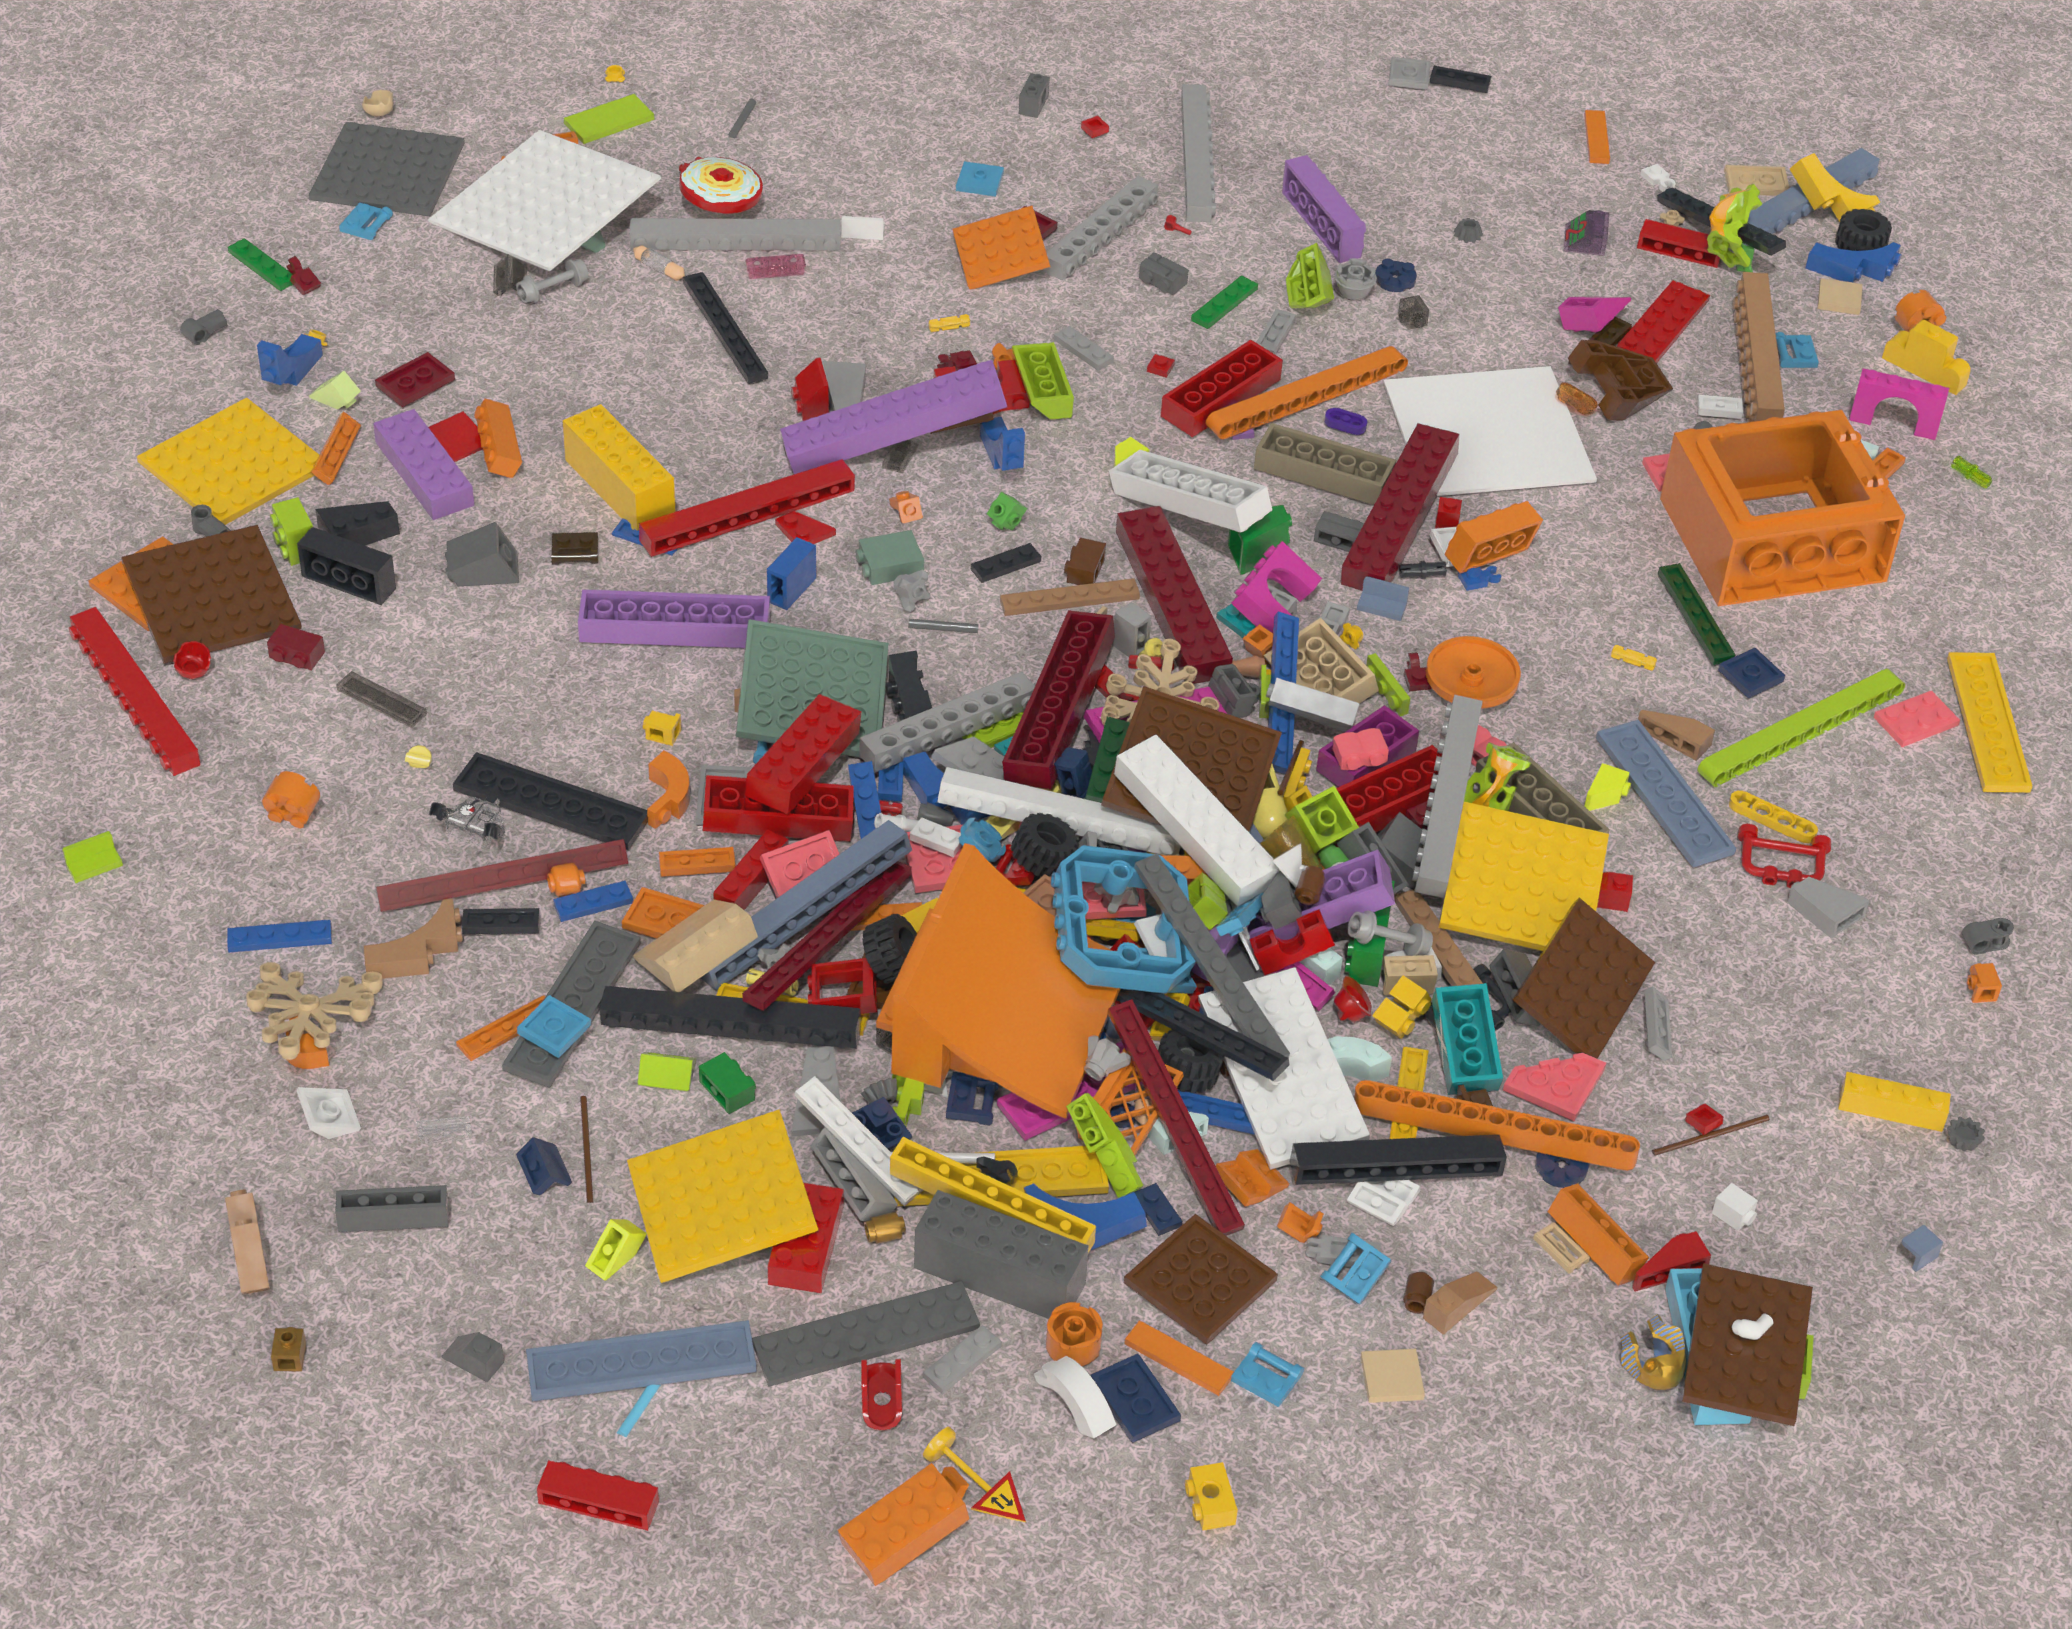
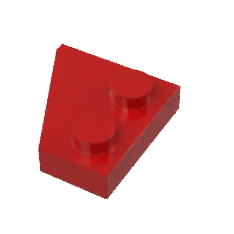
[775,511,836,544]

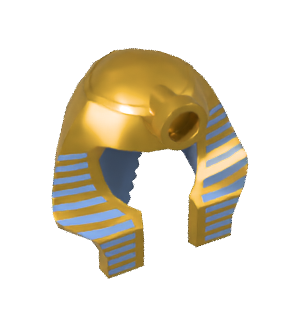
[1620,1314,1686,1390]

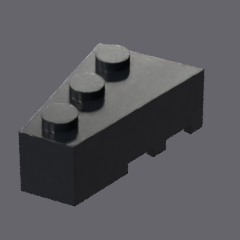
[315,501,400,545]
[885,650,932,722]

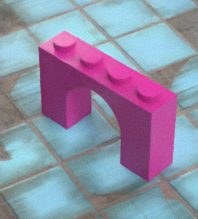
[1849,368,1949,440]
[1231,541,1322,633]

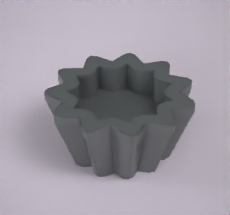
[1454,218,1483,243]
[861,1078,897,1104]
[1947,1116,1985,1152]

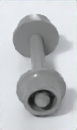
[516,259,589,303]
[1348,910,1433,956]

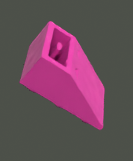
[1558,296,1631,332]

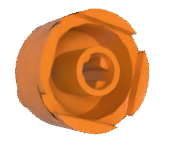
[1894,290,1947,333]
[262,771,320,829]
[1046,1302,1103,1366]

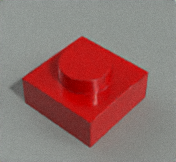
[1081,115,1109,138]
[1147,354,1175,378]
[1685,1103,1724,1135]

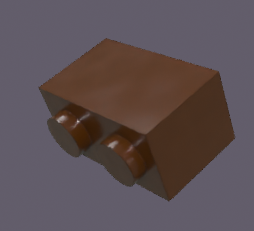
[1064,537,1106,585]

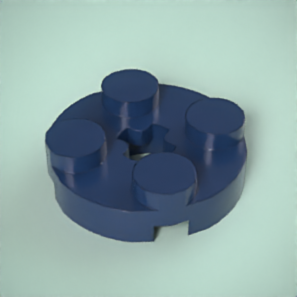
[1375,258,1417,292]
[1535,1152,1589,1188]

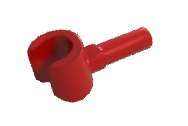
[1164,215,1192,235]

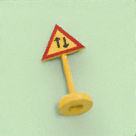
[923,1426,1026,1522]

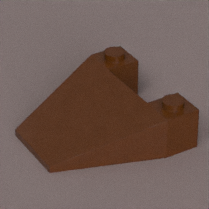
[1568,340,1673,421]

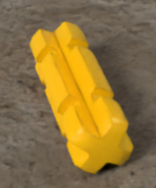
[928,314,970,332]
[1611,645,1657,671]

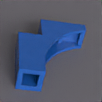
[1805,242,1902,283]
[257,334,323,386]
[980,416,1025,471]
[903,751,991,825]
[1024,1183,1147,1251]

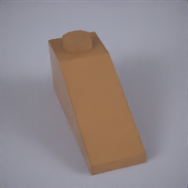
[1638,710,1715,761]
[1423,1271,1498,1335]

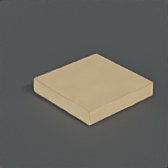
[1817,278,1863,315]
[1361,1349,1425,1403]

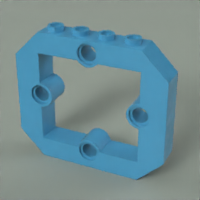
[1051,845,1196,994]

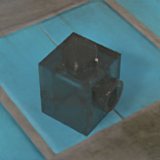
[1398,295,1430,330]

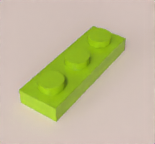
[1366,653,1411,716]

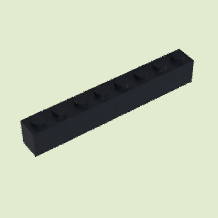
[1289,1134,1507,1185]

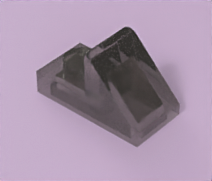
[882,440,918,474]

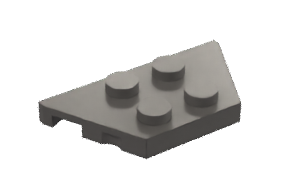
[931,737,1004,780]

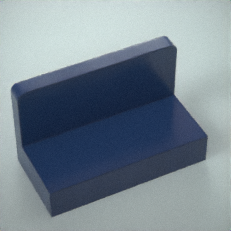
[516,1137,572,1195]

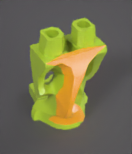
[1707,184,1762,268]
[1464,742,1531,811]

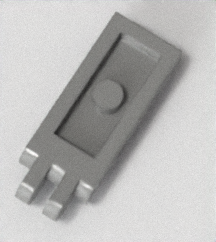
[1305,1235,1381,1267]

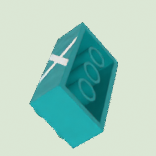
[1432,983,1503,1095]

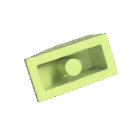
[309,371,361,410]

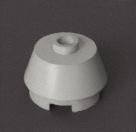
[1335,258,1377,300]

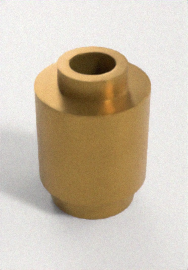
[864,1212,906,1244]

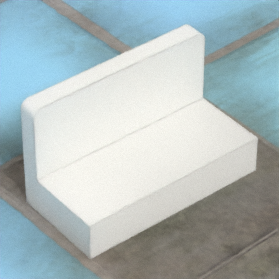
[841,216,885,240]

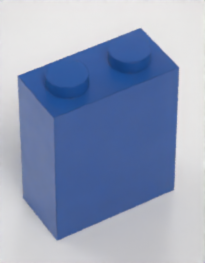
[767,537,816,610]

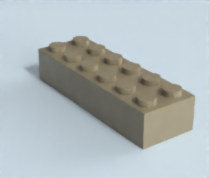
[1254,423,1397,505]
[1475,742,1610,834]

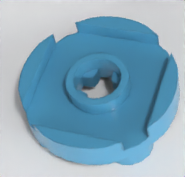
[958,818,1006,862]

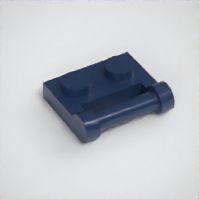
[946,1072,999,1126]

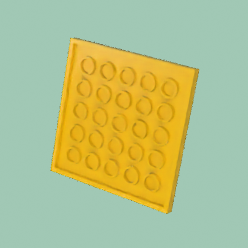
[137,397,319,525]
[1438,802,1609,951]
[627,1109,818,1283]

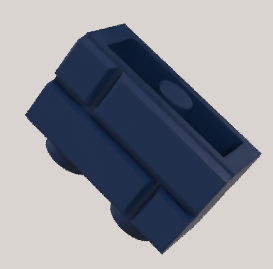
[1054,747,1092,799]

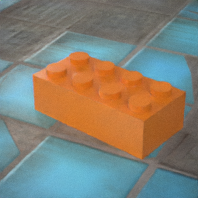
[1444,501,1543,573]
[837,1463,970,1586]

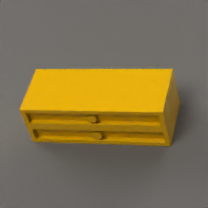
[563,404,676,531]

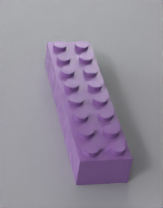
[578,589,770,648]

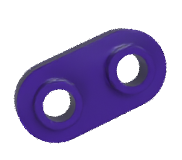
[1324,408,1367,435]

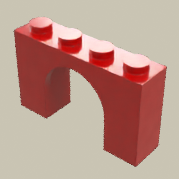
[933,359,1030,412]

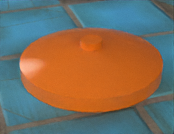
[1426,636,1521,709]

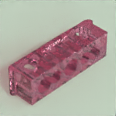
[745,254,806,279]

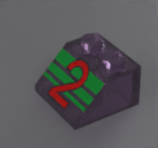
[1563,210,1609,256]

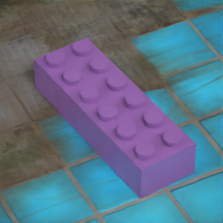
[1282,155,1366,263]
[373,409,474,520]
[1246,850,1395,941]

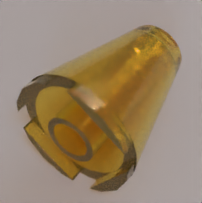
[1259,816,1323,869]

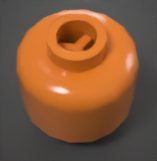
[547,863,585,897]

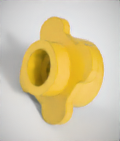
[605,65,625,82]
[304,329,328,346]
[1340,623,1363,650]

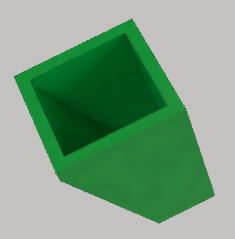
[1228,505,1292,575]

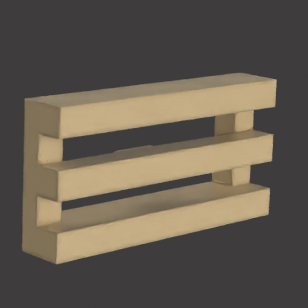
[1533,1222,1590,1274]

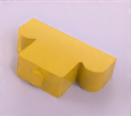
[1882,320,1971,395]

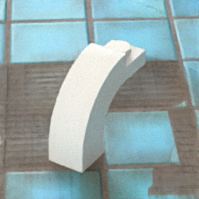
[1034,1356,1116,1438]

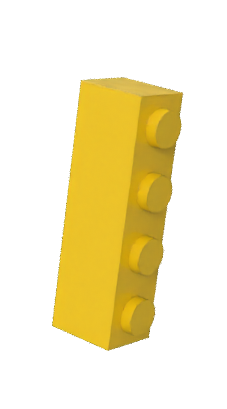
[1838,1072,1951,1132]

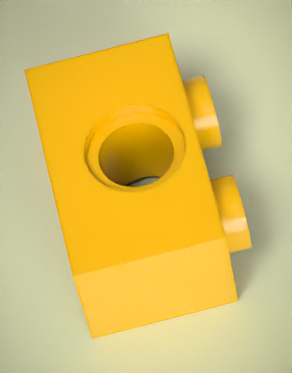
[1185,1462,1238,1531]

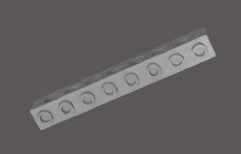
[1042,176,1159,281]
[859,672,1035,773]

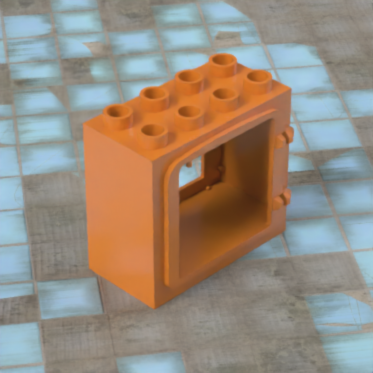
[1660,410,1905,606]

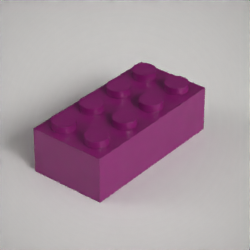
[1316,705,1420,787]

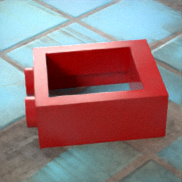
[807,958,877,1014]

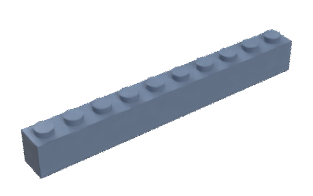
[1743,148,1880,246]
[701,820,912,990]

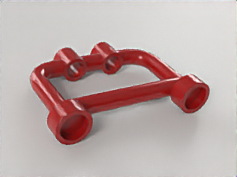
[1738,823,1832,888]

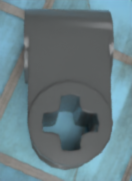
[1962,918,2014,955]

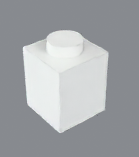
[1712,1183,1758,1231]

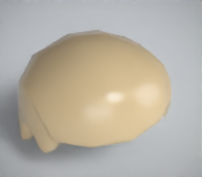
[362,90,394,117]

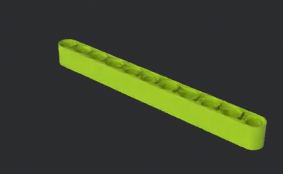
[1697,668,1906,787]

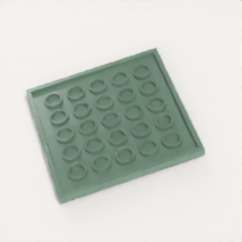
[735,619,889,757]

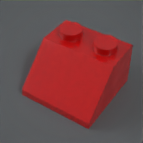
[791,357,829,421]

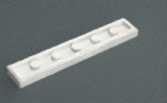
[794,1076,923,1206]

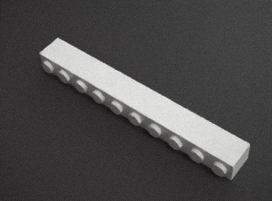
[938,767,1181,856]

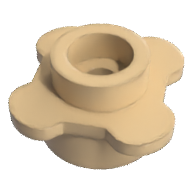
[1660,210,1685,227]

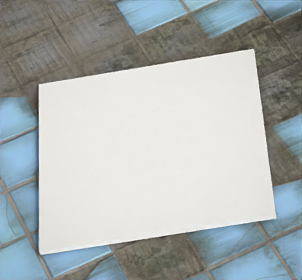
[428,130,661,271]
[1383,366,1597,496]

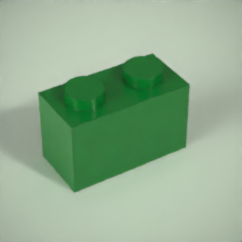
[699,1052,756,1115]

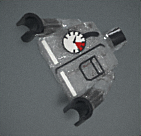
[428,794,506,850]

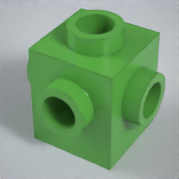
[987,492,1028,530]

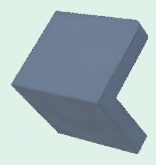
[1901,1225,1943,1272]

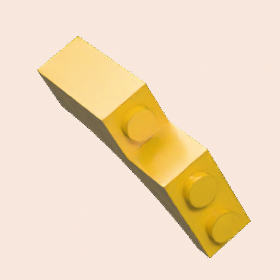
[1790,153,1880,222]

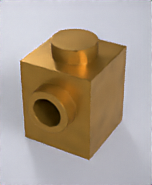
[271,1327,306,1372]

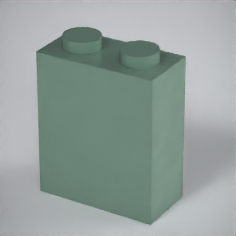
[855,530,924,585]

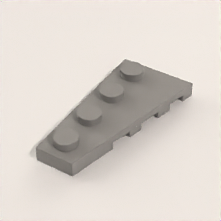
[791,1046,841,1136]

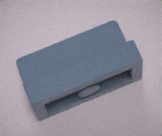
[1357,577,1409,621]

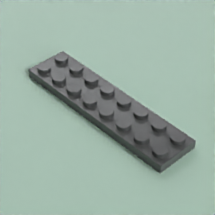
[502,920,641,1088]
[752,1281,980,1387]

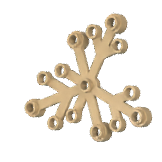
[1100,639,1219,725]
[246,962,383,1060]

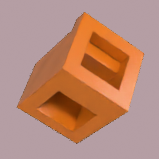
[1243,624,1273,665]
[1967,963,2002,1003]

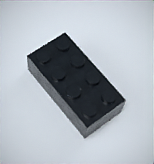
[297,527,396,606]

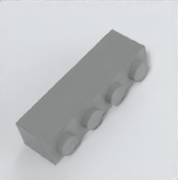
[810,1127,898,1221]

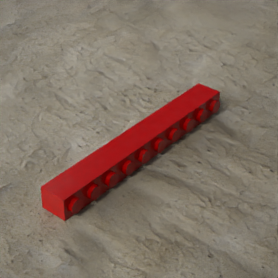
[639,459,855,557]
[68,607,200,776]

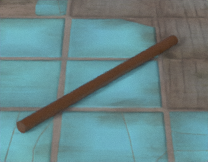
[1277,740,1304,795]
[580,1096,593,1203]
[1652,1115,1770,1156]

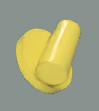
[1139,638,1163,659]
[405,745,432,768]

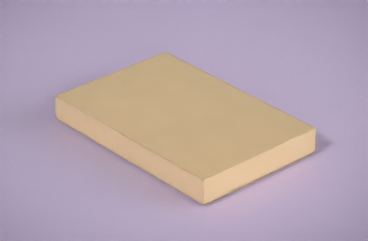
[1724,165,1790,196]

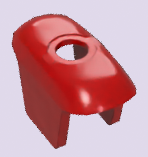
[861,1359,902,1430]

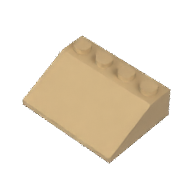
[1264,618,1379,704]
[633,900,758,992]

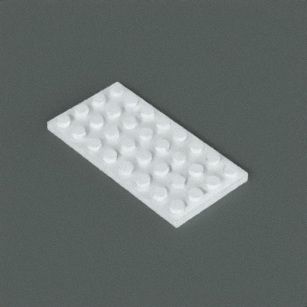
[1198,968,1370,1170]

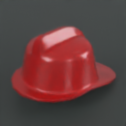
[1334,976,1372,1023]

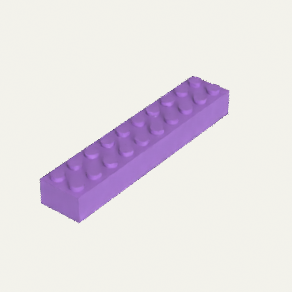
[780,360,1007,474]

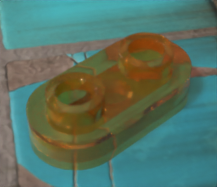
[1556,382,1598,415]

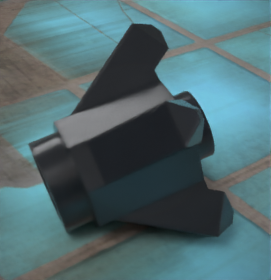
[976,1156,1018,1186]

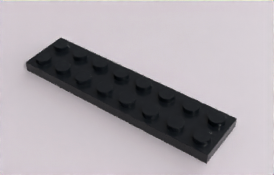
[453,752,648,850]

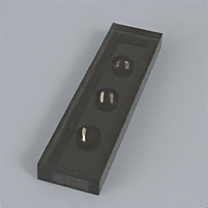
[336,671,427,728]

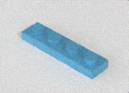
[1216,892,1264,936]

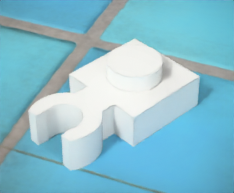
[1640,164,1676,192]

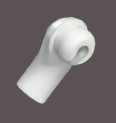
[1732,1314,1773,1340]

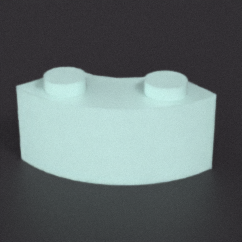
[1328,1036,1392,1082]

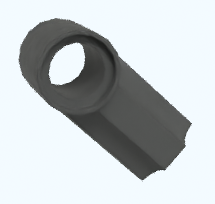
[180,309,227,345]
[191,504,231,537]

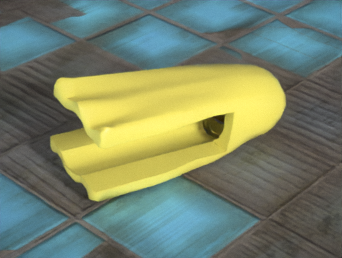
[1253,764,1289,841]

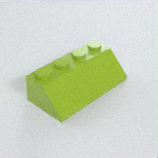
[1012,342,1074,420]

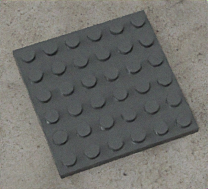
[309,122,465,217]

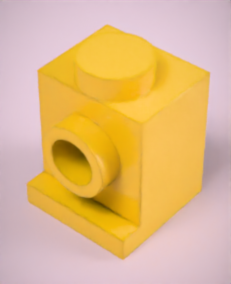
[643,710,681,746]

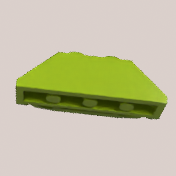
[1286,243,1334,309]

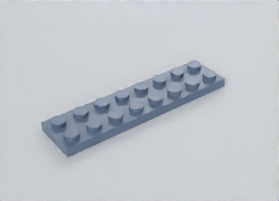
[1596,719,1736,868]
[526,1320,757,1402]

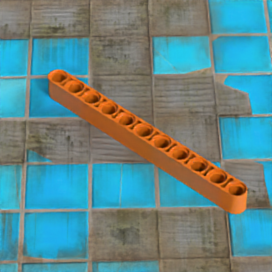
[1206,346,1408,439]
[1354,1080,1640,1171]

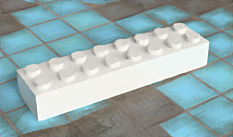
[1109,450,1272,532]
[1114,735,1280,907]

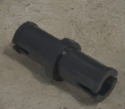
[1399,561,1447,579]

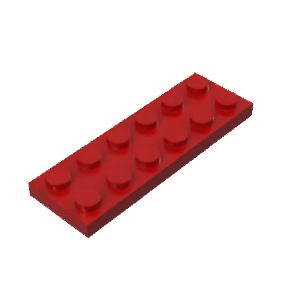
[1617,280,1710,363]

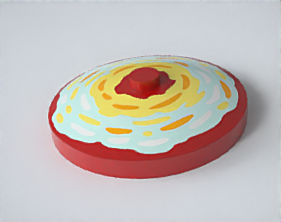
[679,157,763,214]

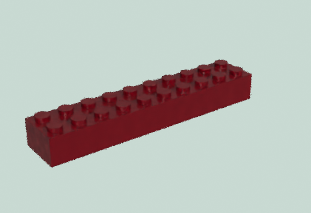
[1341,423,1460,591]
[1116,506,1233,684]
[1002,610,1115,790]

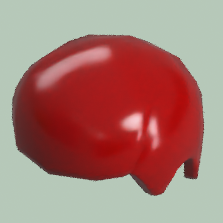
[173,641,211,680]

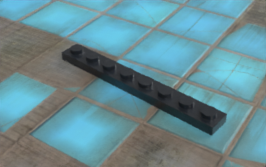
[1657,187,1786,256]
[683,272,768,384]
[1116,988,1290,1081]

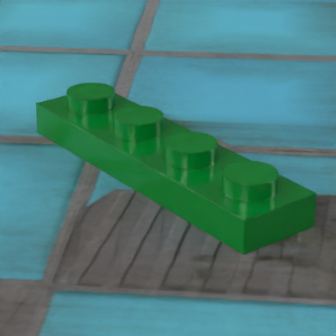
[227,238,293,291]
[1191,275,1258,329]

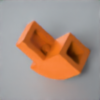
[286,1016,329,1069]

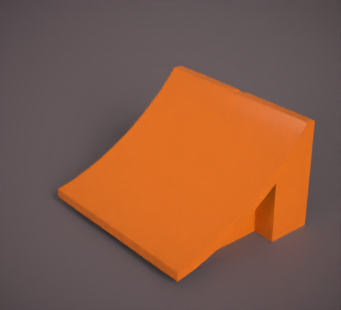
[876,843,1121,1119]

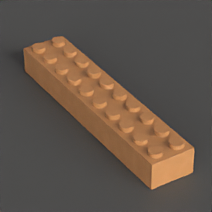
[1733,272,1785,423]

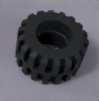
[1835,209,1892,251]
[1011,813,1080,877]
[862,914,917,985]
[1158,1029,1224,1093]

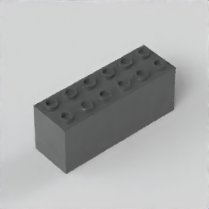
[914,1190,1089,1319]

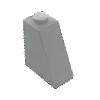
[1788,877,1869,938]

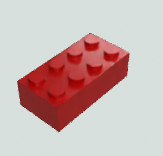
[767,1182,844,1294]

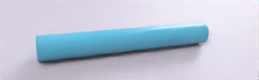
[617,1385,661,1437]

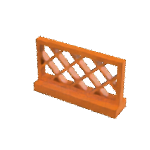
[1076,1048,1184,1155]

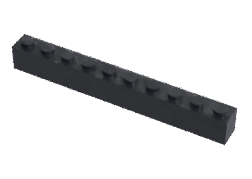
[599,986,861,1049]

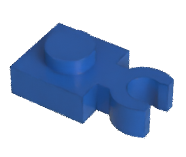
[1458,566,1501,591]

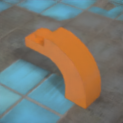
[647,750,690,829]

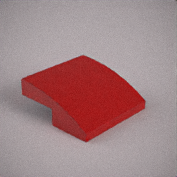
[428,411,483,462]

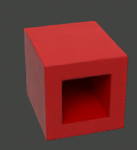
[1435,497,1462,529]

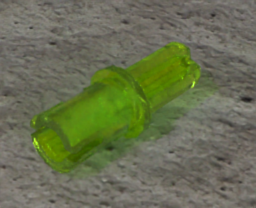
[1951,455,1993,488]

